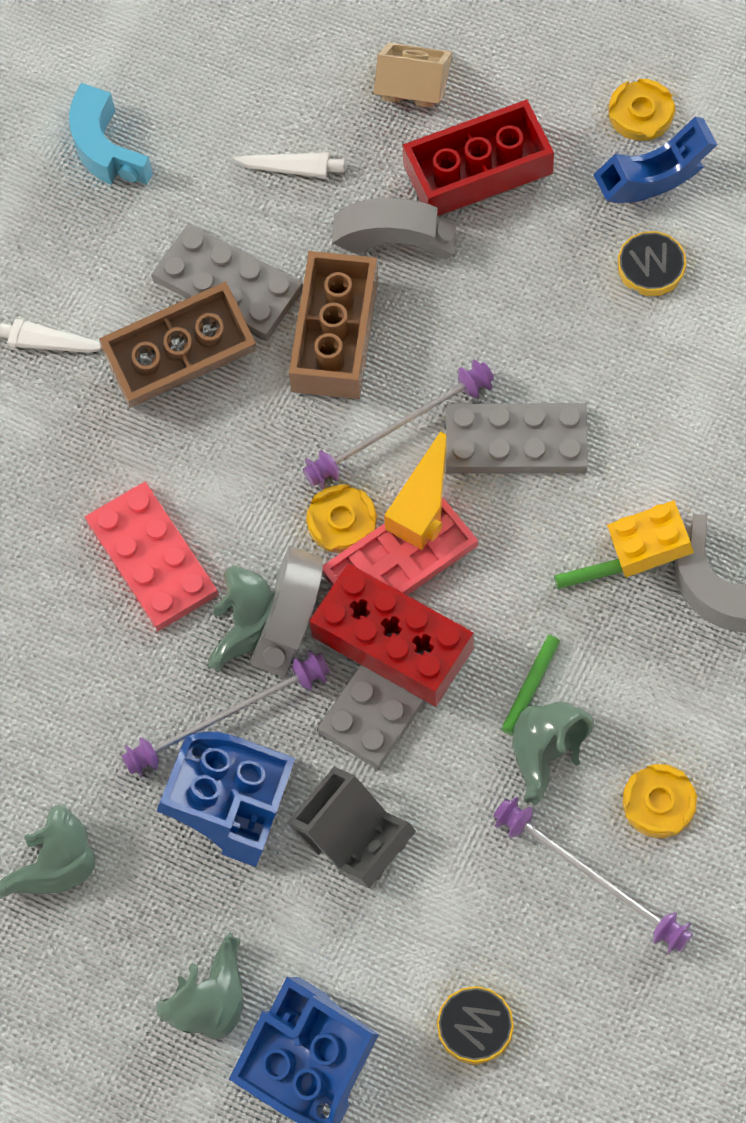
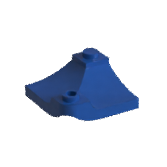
[157,731,295,867]
[229,977,379,1123]

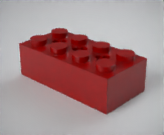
[402,99,554,216]
[309,563,474,707]

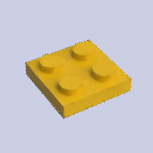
[607,500,694,578]

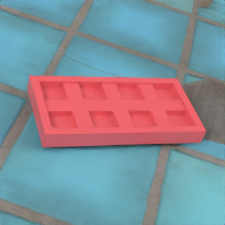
[84,481,219,632]
[322,498,478,619]

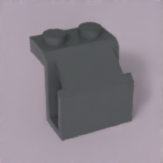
[287,767,416,888]

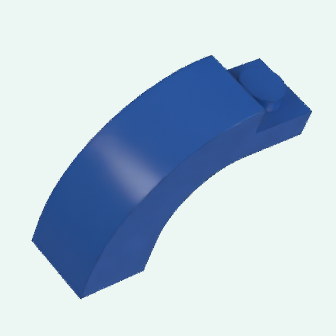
[593,117,718,203]

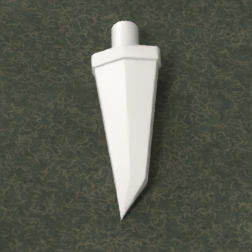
[230,152,345,179]
[0,319,101,353]

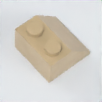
[373,42,453,107]

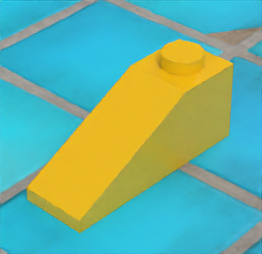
[384,431,447,550]

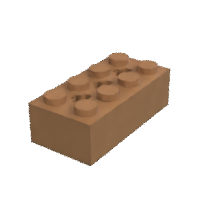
[289,251,379,399]
[99,281,256,408]

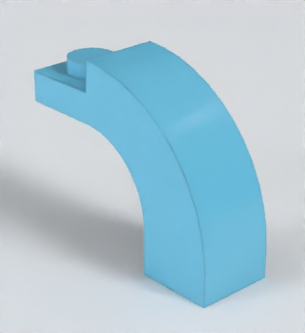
[69,83,153,185]

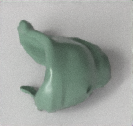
[207,565,275,672]
[512,701,594,805]
[0,805,95,899]
[155,933,244,1039]

